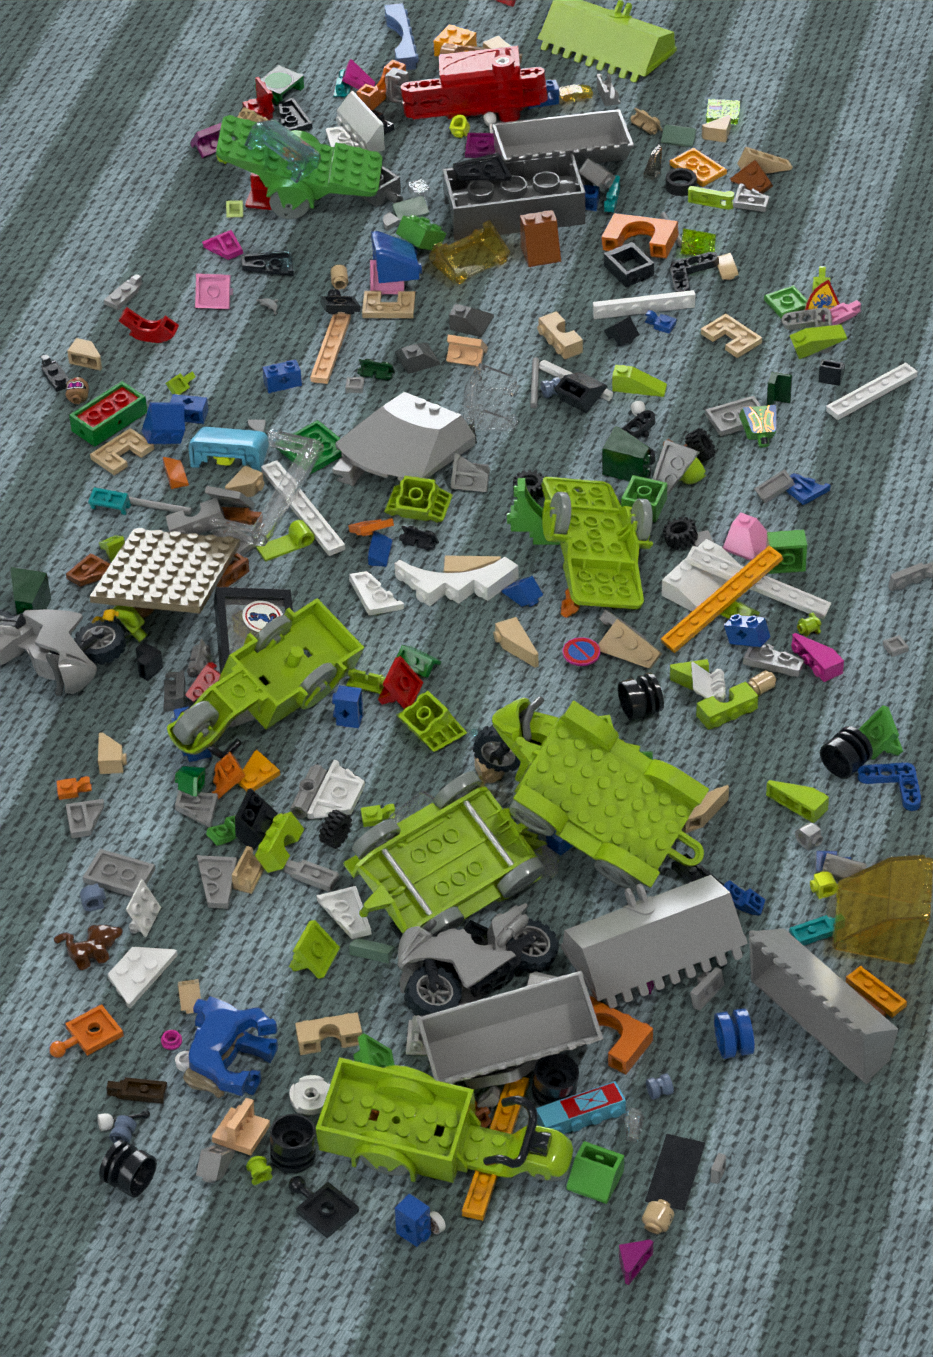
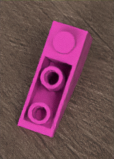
[791,633,844,682]

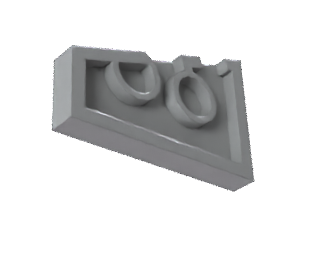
[197,855,237,909]

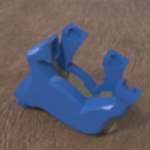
[183,996,278,1098]

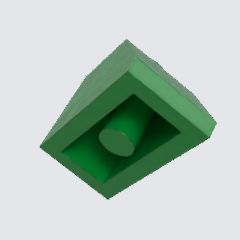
[175,766,206,797]

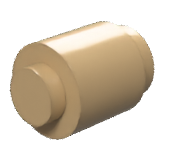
[330,265,348,290]
[748,670,776,696]

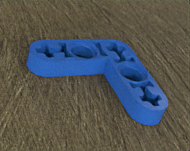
[858,763,921,811]

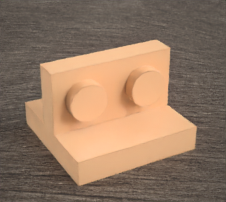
[446,335,488,367]
[212,1098,270,1155]

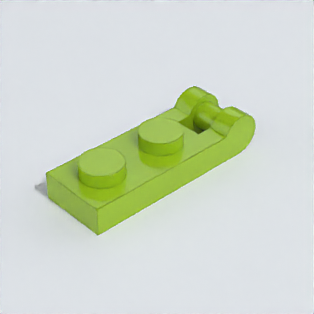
[688,186,734,210]

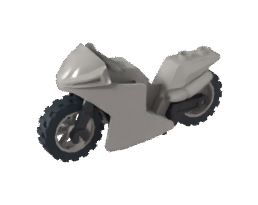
[0,609,126,697]
[397,903,559,1017]

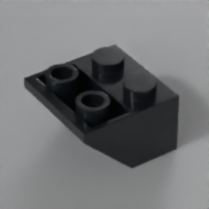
[554,372,607,413]
[235,788,278,848]

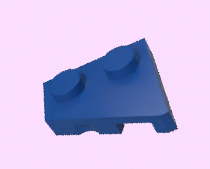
[785,473,830,505]

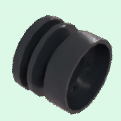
[617,672,664,720]
[820,726,873,779]
[531,1053,579,1107]
[270,1114,315,1173]
[99,1140,157,1198]

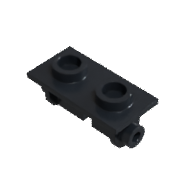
[399,525,439,551]

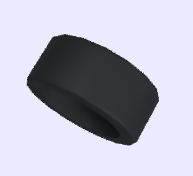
[665,168,697,197]

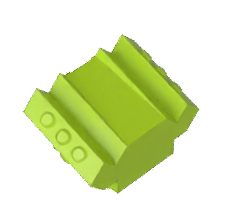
[384,475,453,523]
[396,691,467,752]

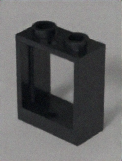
[604,242,654,287]

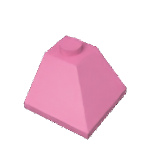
[723,512,767,561]

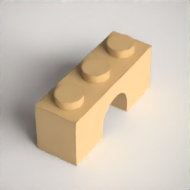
[537,311,583,359]
[295,1012,362,1055]

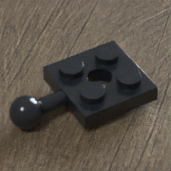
[320,288,360,314]
[288,1176,359,1238]

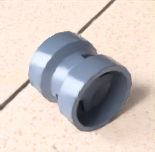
[540,377,560,398]
[646,1073,674,1100]
[109,1115,137,1143]

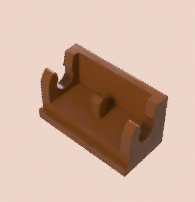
[216,553,250,587]

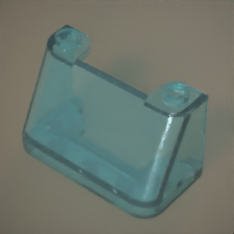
[244,120,321,183]

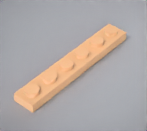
[310,312,351,384]

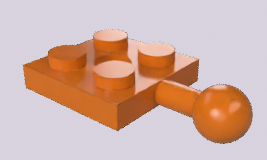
[49,1004,124,1058]

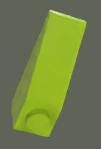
[789,325,848,359]
[612,365,667,397]
[766,780,829,823]

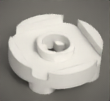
[290,1075,330,1115]

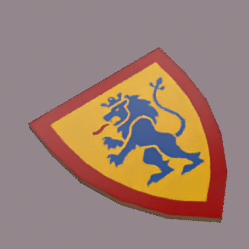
[805,279,840,310]

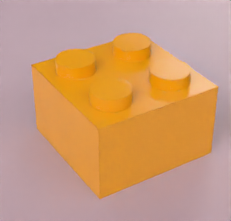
[434,24,477,57]

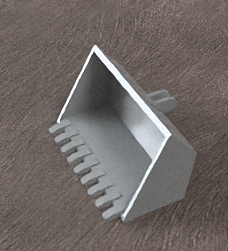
[492,109,634,165]
[561,875,748,1008]
[748,928,898,1085]
[417,971,603,1084]

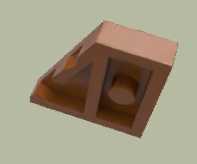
[730,160,773,194]
[66,553,110,587]

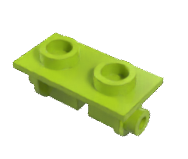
[346,668,386,694]

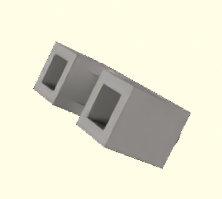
[166,497,226,534]

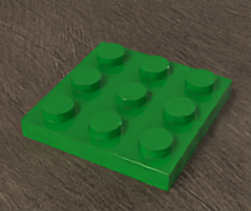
[275,420,342,475]

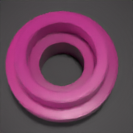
[161,1030,182,1050]

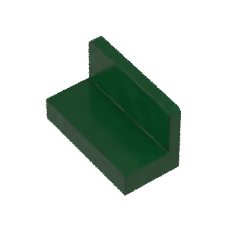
[766,371,792,406]

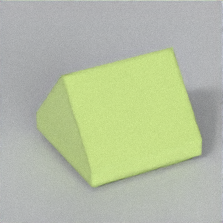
[226,200,244,217]

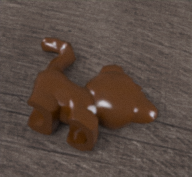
[54,925,123,970]

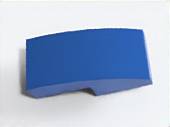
[724,880,765,916]

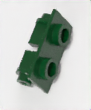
[357,359,395,381]

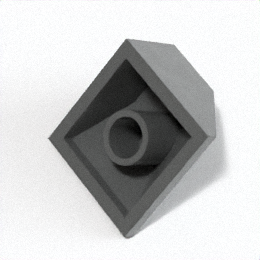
[449,304,494,337]
[395,342,440,374]

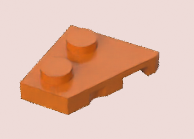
[348,518,394,536]

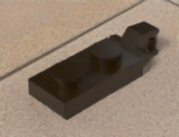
[106,1077,168,1104]

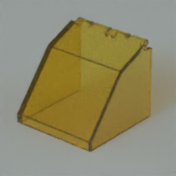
[832,855,933,965]

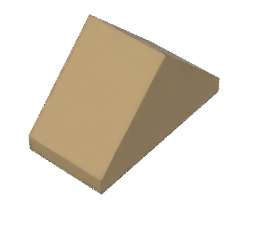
[702,115,731,142]

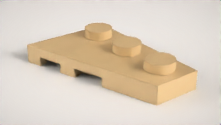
[598,619,662,669]

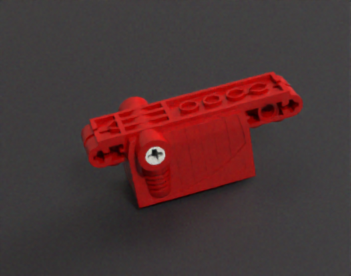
[401,46,548,122]

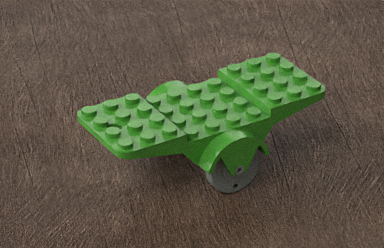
[216,115,382,219]

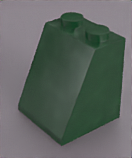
[602,426,651,482]
[10,567,51,615]

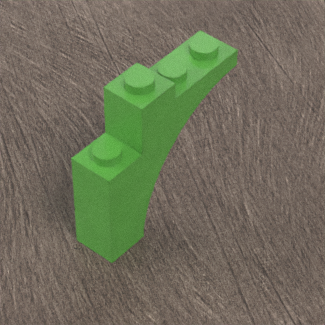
[507,478,560,545]

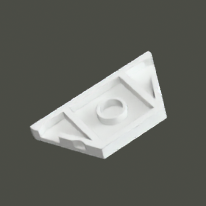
[307,760,365,819]
[108,947,178,1008]

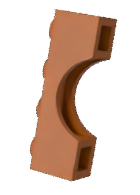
[357,60,406,110]

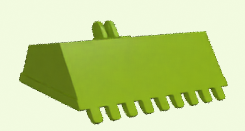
[537,0,677,83]

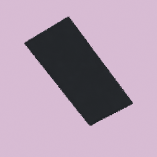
[645,1134,705,1211]

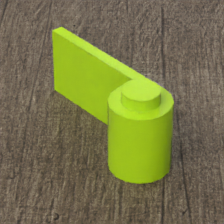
[256,520,315,562]

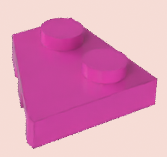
[342,59,375,90]
[202,230,244,260]

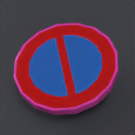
[562,637,600,666]

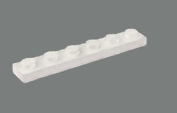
[593,290,695,319]
[826,363,918,420]

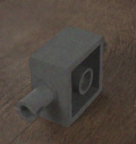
[360,166,403,207]

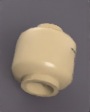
[642,1199,675,1234]

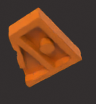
[212,752,246,799]

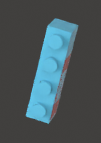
[536,1081,626,1134]

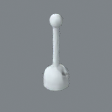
[483,112,497,133]

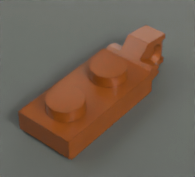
[222,507,263,526]

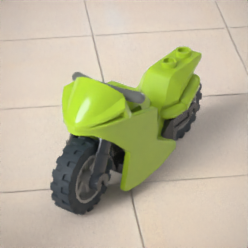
[473,697,640,782]

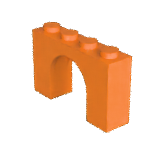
[602,213,679,259]
[589,996,653,1075]

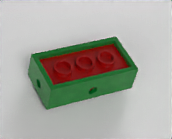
[69,381,147,447]

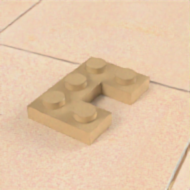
[362,291,416,319]
[701,314,762,358]
[90,428,154,475]

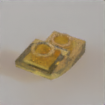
[559,85,593,102]

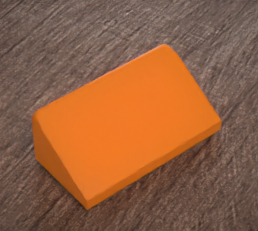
[163,457,189,489]

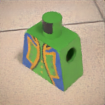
[739,405,776,448]

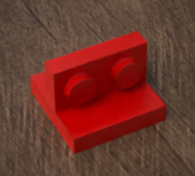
[377,656,424,709]

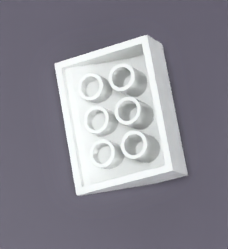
[662,539,740,611]

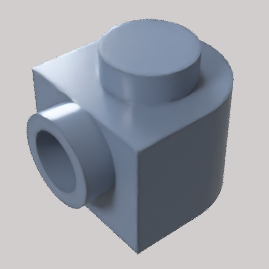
[80,883,106,911]

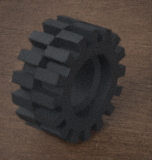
[685,428,716,463]
[513,470,545,500]
[662,517,698,550]
[319,810,352,849]

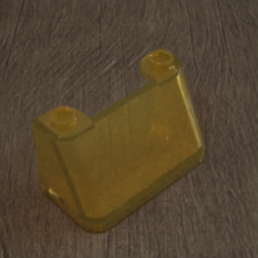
[428,220,511,284]

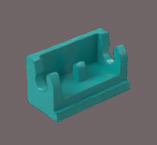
[88,487,131,515]

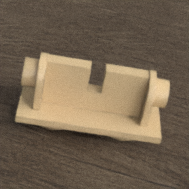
[630,108,662,134]

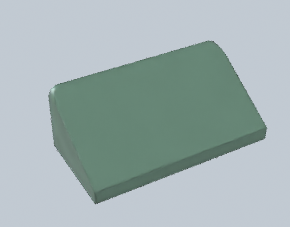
[661,124,696,148]
[392,196,429,222]
[349,938,395,964]

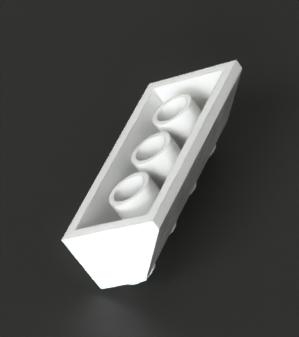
[336,91,385,152]

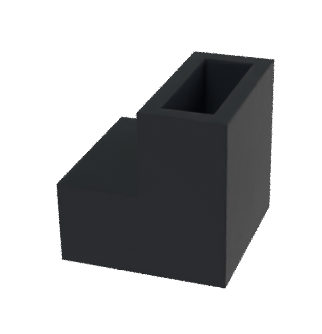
[604,316,640,347]
[818,359,845,386]
[136,642,163,681]

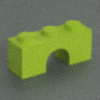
[696,681,758,730]
[254,812,304,873]

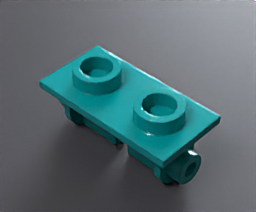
[333,69,351,97]

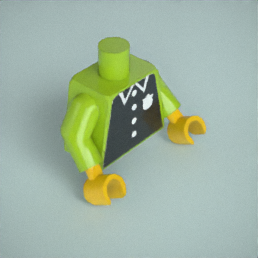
[92,605,147,642]

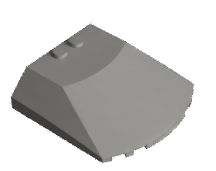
[335,392,475,481]

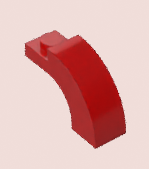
[118,307,179,343]

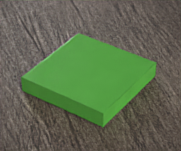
[764,285,807,319]

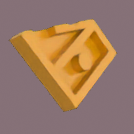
[238,750,280,792]

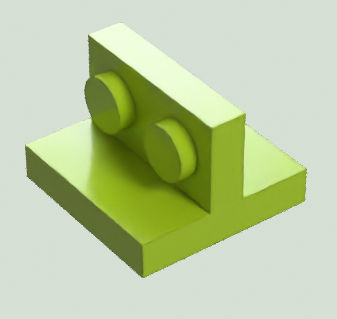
[289,920,340,979]

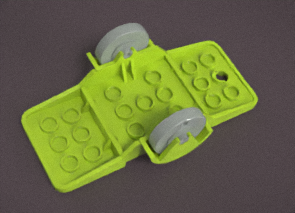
[541,477,653,609]

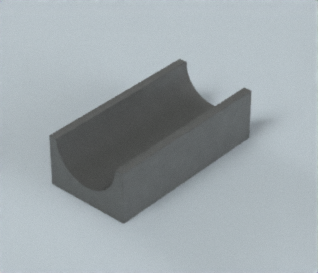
[443,153,585,241]

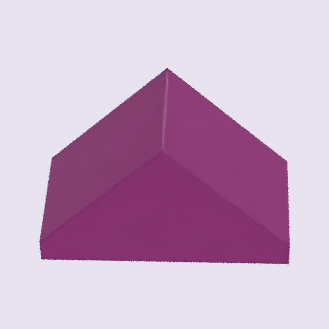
[619,1240,654,1285]

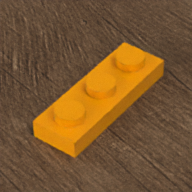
[846,966,907,1018]

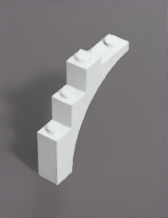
[395,557,519,606]

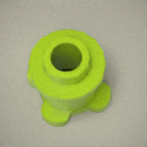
[797,612,821,637]
[246,1156,273,1185]

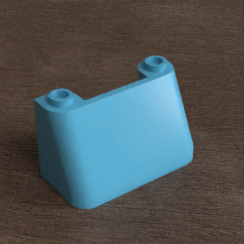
[188,427,269,472]

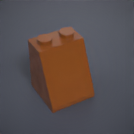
[520,210,561,267]

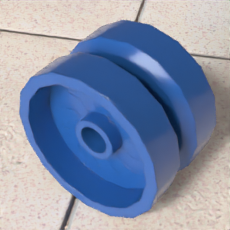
[714,1008,755,1059]

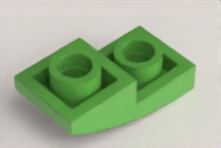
[206,815,237,846]

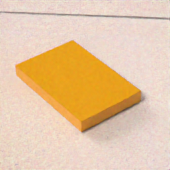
[669,148,727,187]

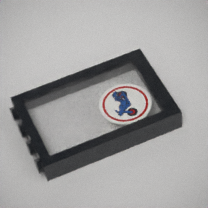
[214,587,293,686]

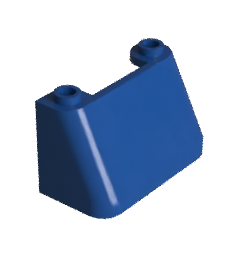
[371,231,422,283]

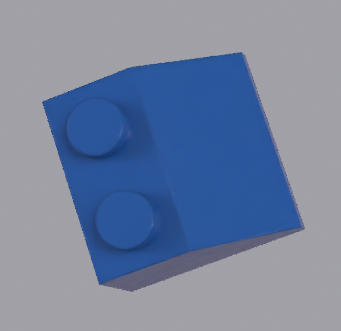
[141,402,185,444]

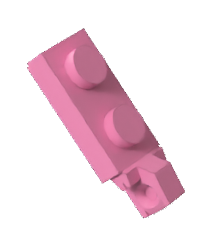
[822,300,861,325]

